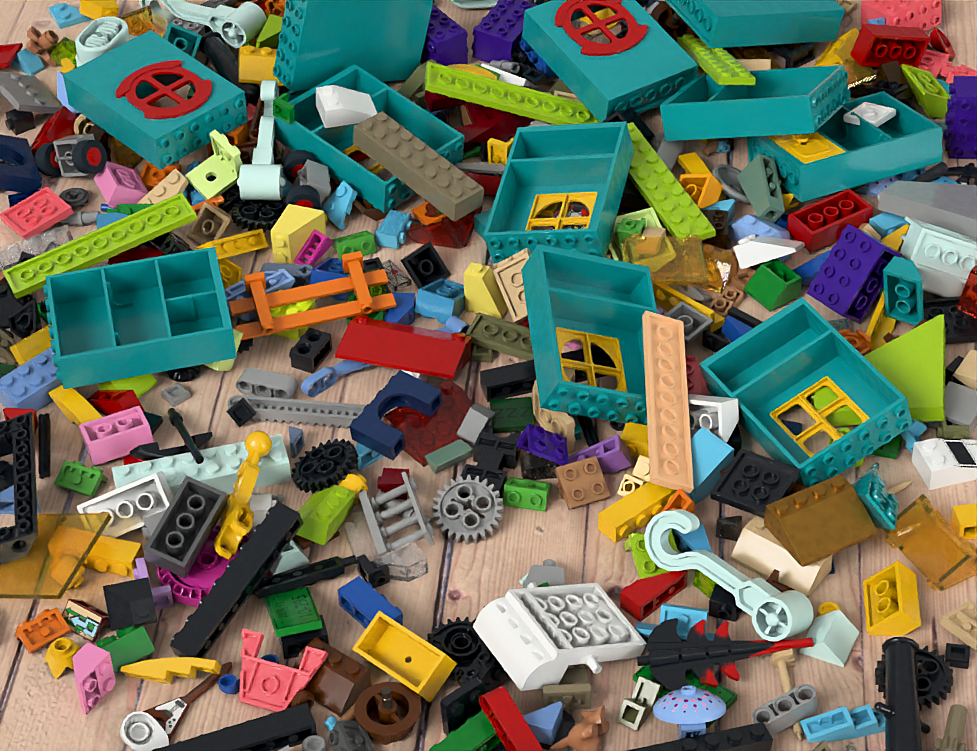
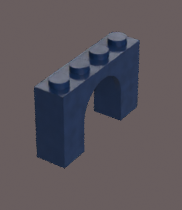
[0,134,42,194]
[349,370,443,460]

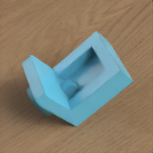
[900,419,927,453]

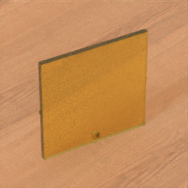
[0,513,112,599]

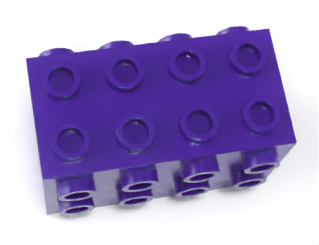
[471,0,537,63]
[420,5,468,66]
[943,76,977,159]
[807,224,902,324]

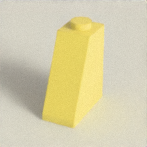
[463,262,508,319]

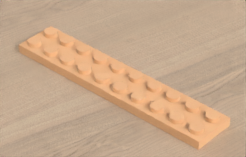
[642,311,694,494]

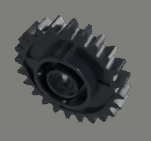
[425,617,491,681]

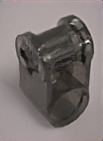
[520,453,560,481]

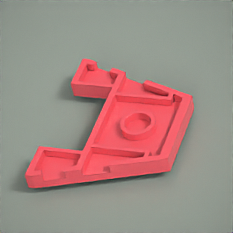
[239,629,328,712]

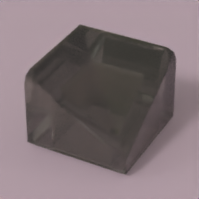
[716,516,742,542]

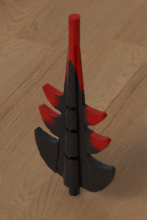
[637,618,813,692]

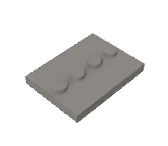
[0,72,63,114]

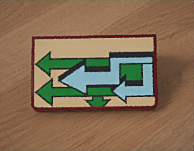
[62,599,110,642]

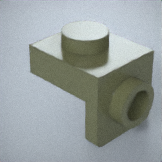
[936,419,970,439]

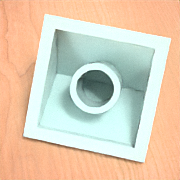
[799,609,859,667]

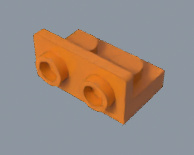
[15,607,71,655]

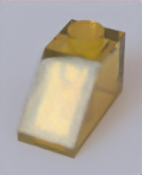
[110,135,144,169]

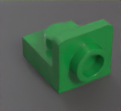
[273,93,295,125]

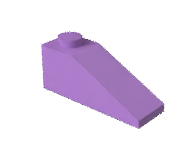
[562,435,632,474]

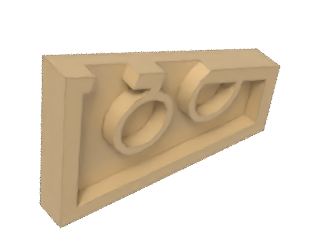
[136,168,189,204]

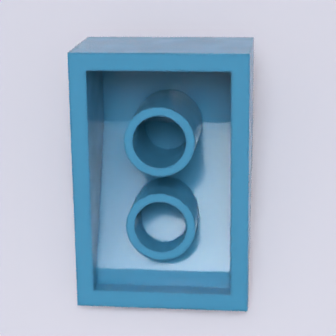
[414,278,465,324]

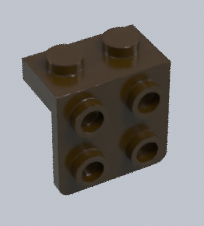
[688,209,728,253]

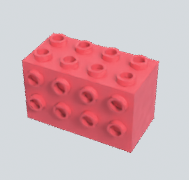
[861,0,942,31]

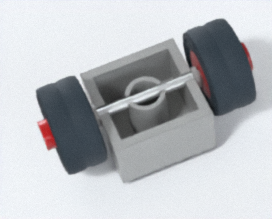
[35,134,107,177]
[283,150,331,210]

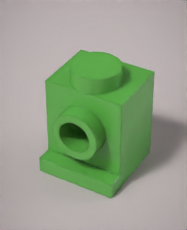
[615,218,646,245]

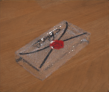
[382,259,411,292]

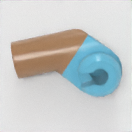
[702,140,730,157]
[324,708,356,732]

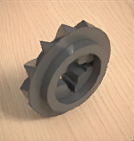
[59,188,89,209]

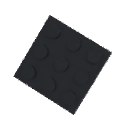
[923,296,977,345]
[710,449,801,518]

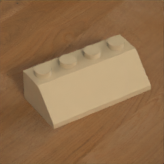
[730,515,832,598]

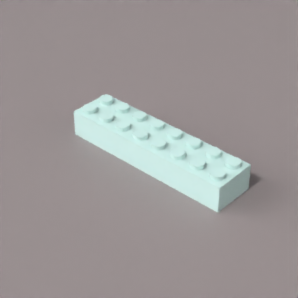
[112,434,292,497]

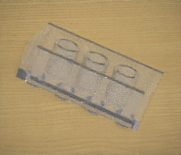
[0,225,73,272]

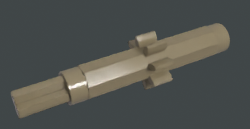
[935,704,968,751]

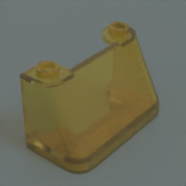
[623,233,709,288]
[883,494,977,592]

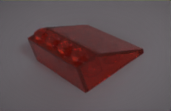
[383,378,489,467]

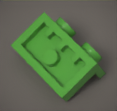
[332,230,376,259]
[54,460,108,498]
[503,477,552,511]

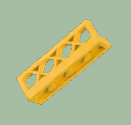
[195,229,269,260]
[653,280,725,333]
[865,290,898,352]

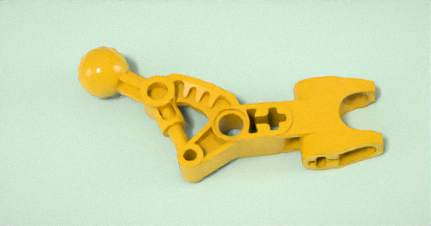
[214,430,272,560]

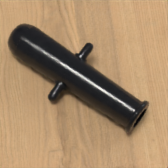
[199,31,261,106]
[874,637,931,751]

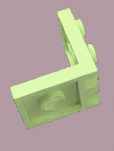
[185,129,243,200]

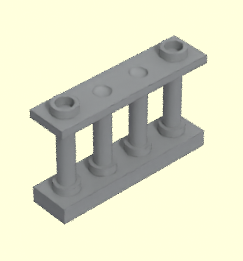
[358,472,435,567]

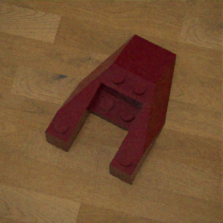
[424,86,535,154]

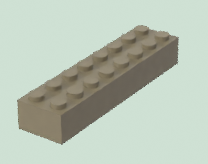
[353,111,484,222]

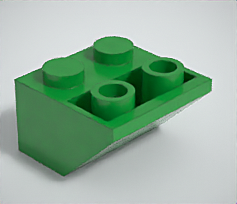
[744,258,802,311]
[96,624,156,673]

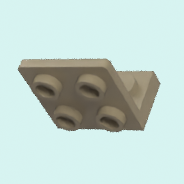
[542,667,591,710]

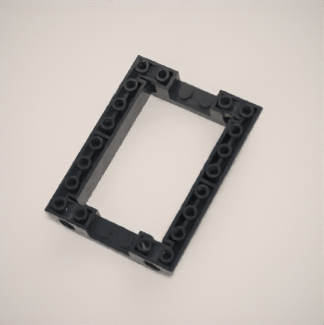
[0,412,38,565]

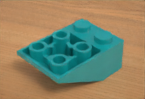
[852,472,899,530]

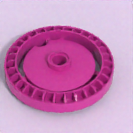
[157,525,250,607]

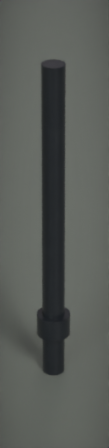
[168,408,204,464]

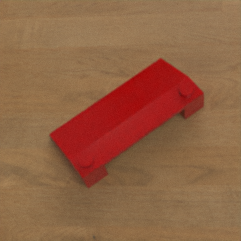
[335,315,472,379]

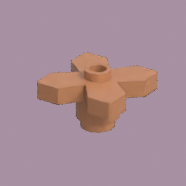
[26,26,59,67]

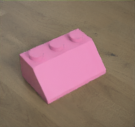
[93,161,149,209]
[79,406,154,466]

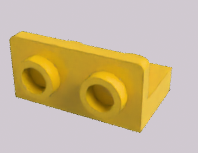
[487,138,514,166]

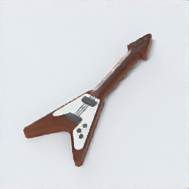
[142,662,232,741]

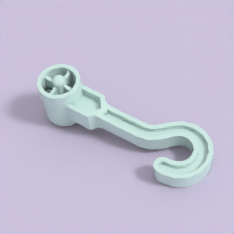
[139,0,267,48]
[237,80,286,200]
[644,509,813,641]

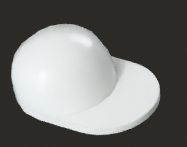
[120,711,169,751]

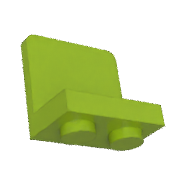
[623,530,678,579]

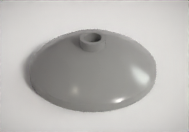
[712,164,751,204]

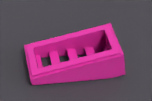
[294,229,334,267]

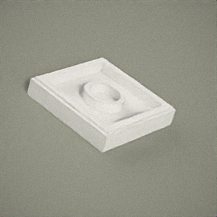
[843,102,896,127]

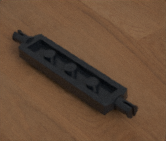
[251,555,357,599]

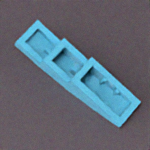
[800,704,885,742]

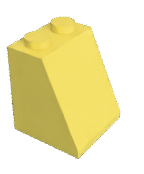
[270,204,327,264]

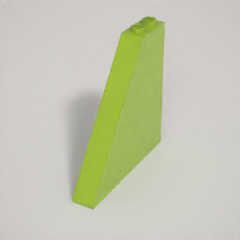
[811,314,946,426]

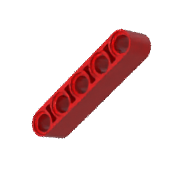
[479,686,544,751]

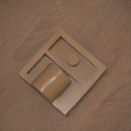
[555,456,611,510]

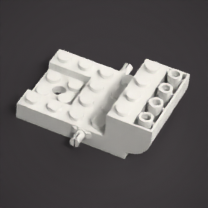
[473,582,647,691]

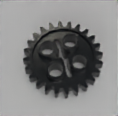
[231,199,286,233]
[291,438,359,494]
[875,644,953,711]

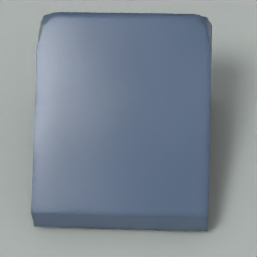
[289,426,305,458]

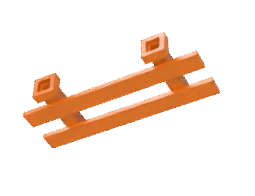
[229,251,396,340]

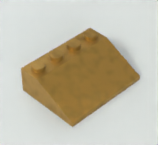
[764,474,878,568]

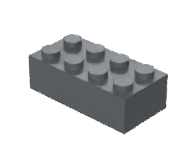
[144,475,227,578]

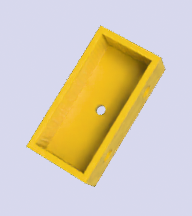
[352,611,457,703]

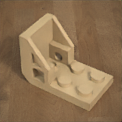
[492,248,532,324]
[533,367,576,455]

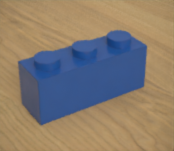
[338,576,403,628]

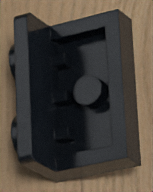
[458,651,508,694]

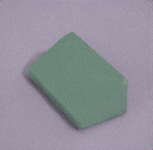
[424,439,473,474]

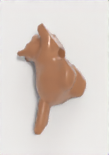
[549,705,610,751]

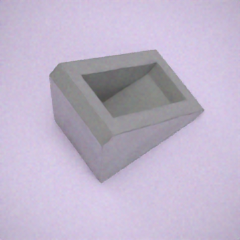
[456,402,495,445]

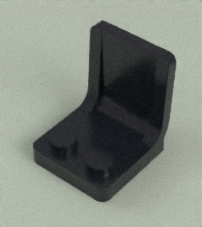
[440,678,507,751]

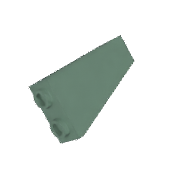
[737,154,785,223]

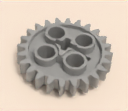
[432,475,504,544]

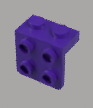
[516,423,569,465]

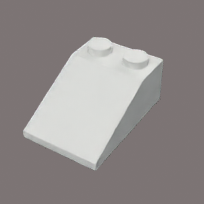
[316,85,378,128]
[733,234,805,269]

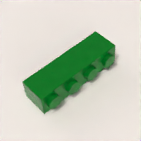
[429,710,502,751]

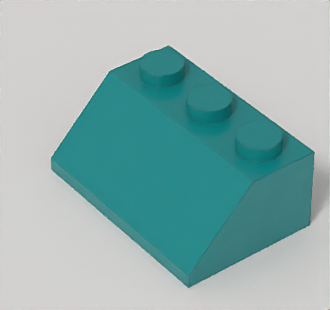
[883,256,924,325]

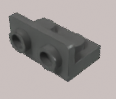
[329,721,374,751]

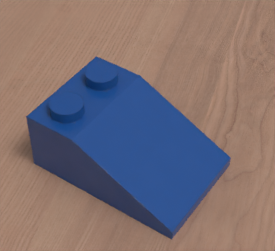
[310,257,354,301]

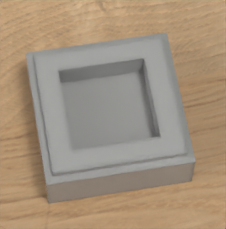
[161,382,191,407]

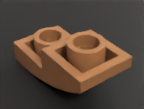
[708,286,745,318]

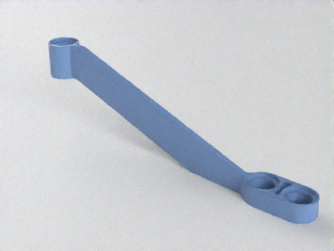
[301,315,470,397]

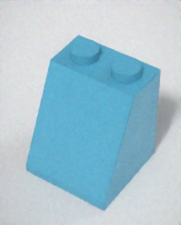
[685,427,734,505]

